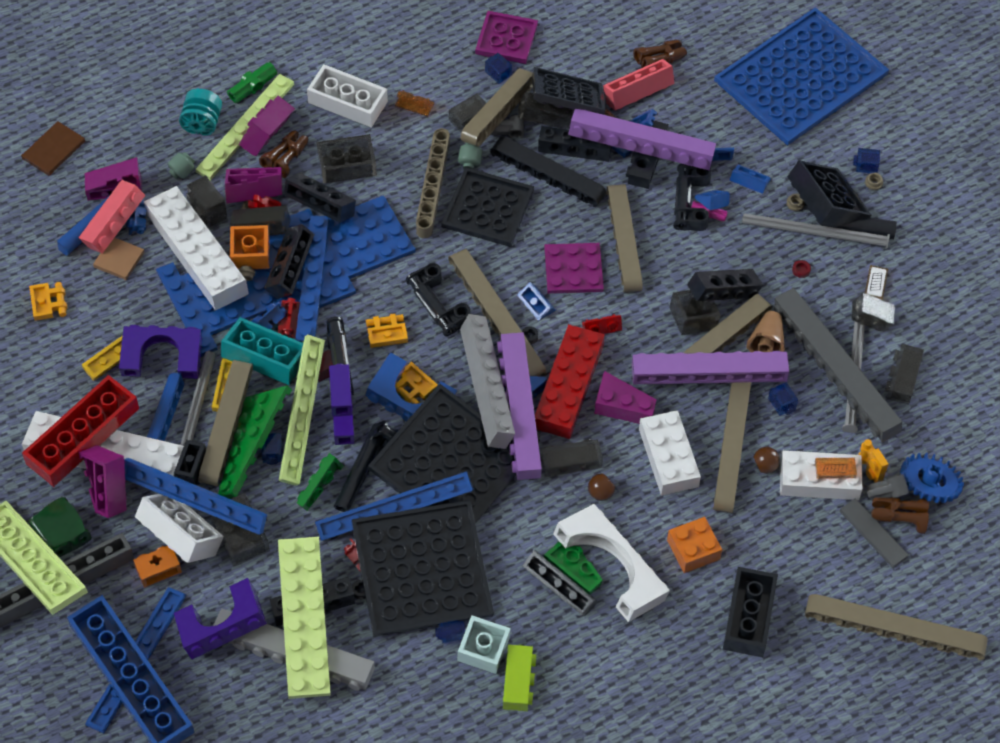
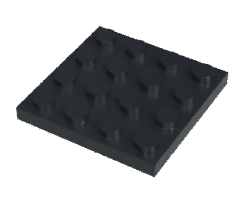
[532,67,605,115]
[441,167,534,247]

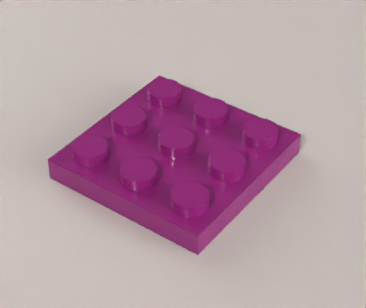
[475,11,538,64]
[544,243,604,294]

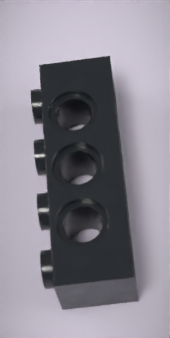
[626,121,669,189]
[538,126,612,162]
[284,173,356,223]
[264,224,315,299]
[687,269,763,301]
[269,577,355,627]

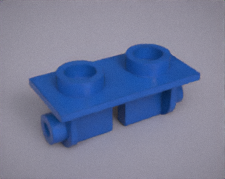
[126,200,146,235]
[251,302,288,329]

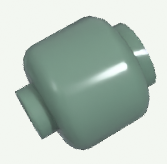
[458,143,483,169]
[168,152,195,179]

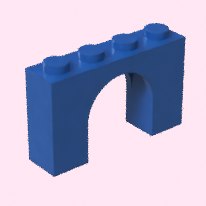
[365,352,457,422]

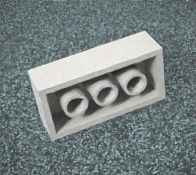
[307,64,388,128]
[639,410,701,496]
[780,451,862,500]
[135,494,224,563]

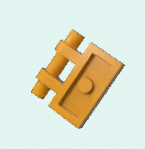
[29,282,68,321]
[366,314,408,348]
[395,362,438,404]
[858,439,889,483]

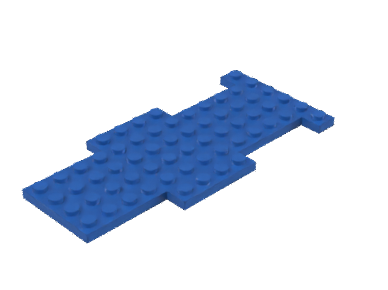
[156,195,415,357]

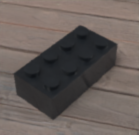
[722,567,778,658]

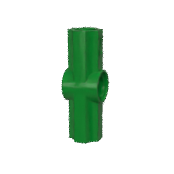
[227,62,277,103]

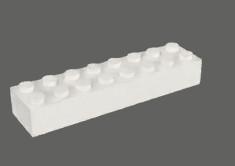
[144,186,249,311]
[22,411,184,476]

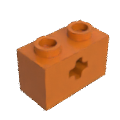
[133,546,182,587]

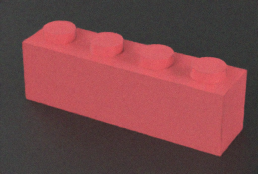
[603,59,674,110]
[79,180,146,254]

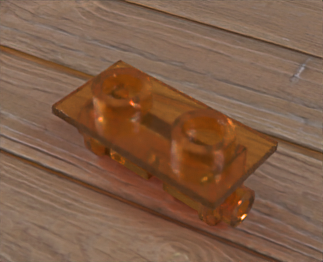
[395,90,435,117]

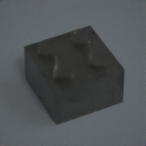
[186,175,228,230]
[669,290,721,335]

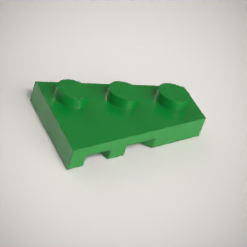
[297,453,344,511]
[544,542,603,594]

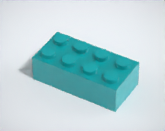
[221,317,303,385]

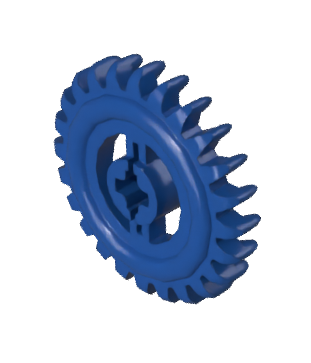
[900,452,964,503]

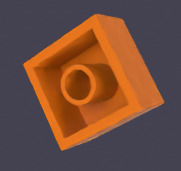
[230,225,269,269]
[667,517,722,573]

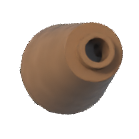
[746,311,785,352]

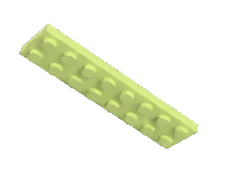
[0,501,88,615]
[278,537,331,699]

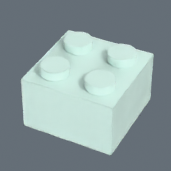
[457,616,511,674]

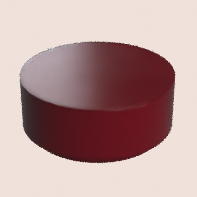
[792,260,811,278]

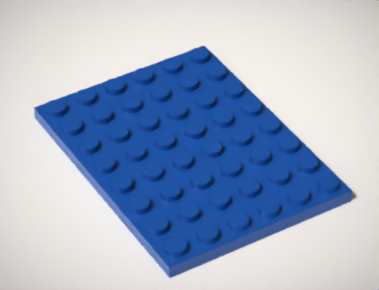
[714,7,889,146]

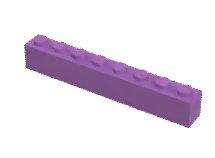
[568,109,716,170]
[497,332,542,480]
[632,351,789,384]

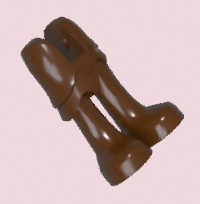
[633,39,687,68]
[259,130,309,179]
[871,497,929,534]

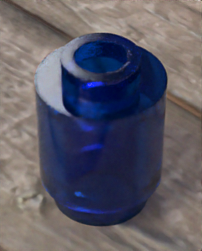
[435,620,465,644]

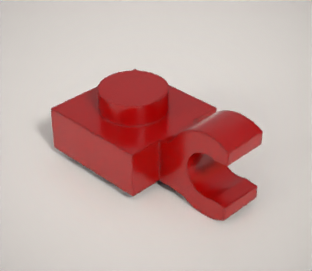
[248,194,281,220]

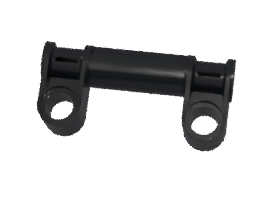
[673,163,711,231]
[405,263,471,337]
[326,317,354,395]

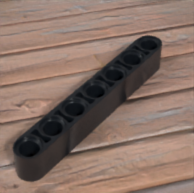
[490,136,606,207]

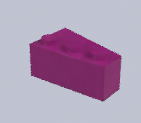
[239,95,295,156]
[84,157,142,201]
[225,167,283,204]
[594,371,657,424]
[79,445,127,518]

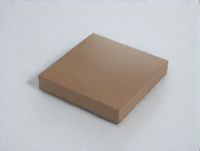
[93,238,145,280]

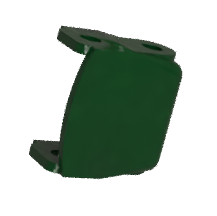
[29,497,92,558]

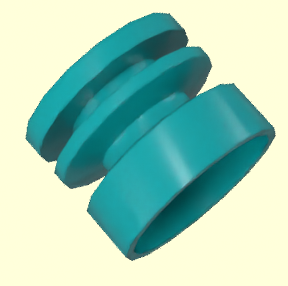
[179,88,222,136]

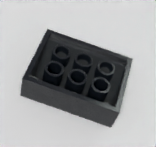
[787,160,872,227]

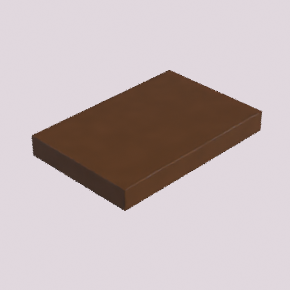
[21,121,85,176]

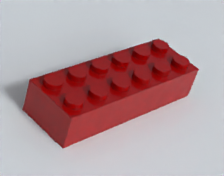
[535,324,605,439]
[22,375,139,487]

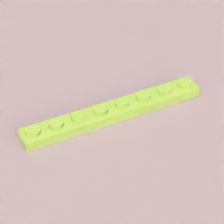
[195,74,294,180]
[279,335,325,486]

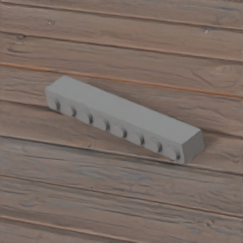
[460,314,515,449]
[213,608,375,691]

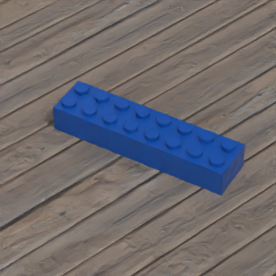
[67,595,195,743]

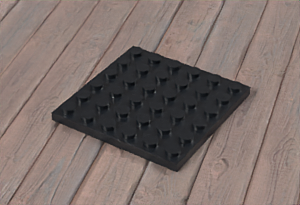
[367,384,516,524]
[351,500,494,637]

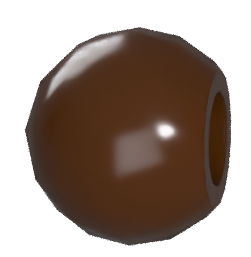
[753,446,780,474]
[588,473,616,501]

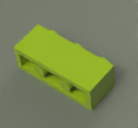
[503,644,536,711]

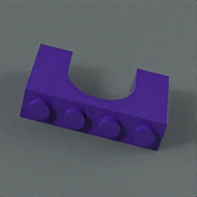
[119,325,202,379]
[329,364,355,445]
[174,578,267,659]

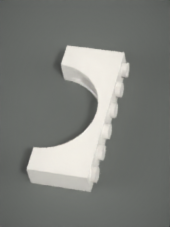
[554,504,670,622]

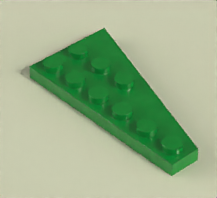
[218,385,292,499]

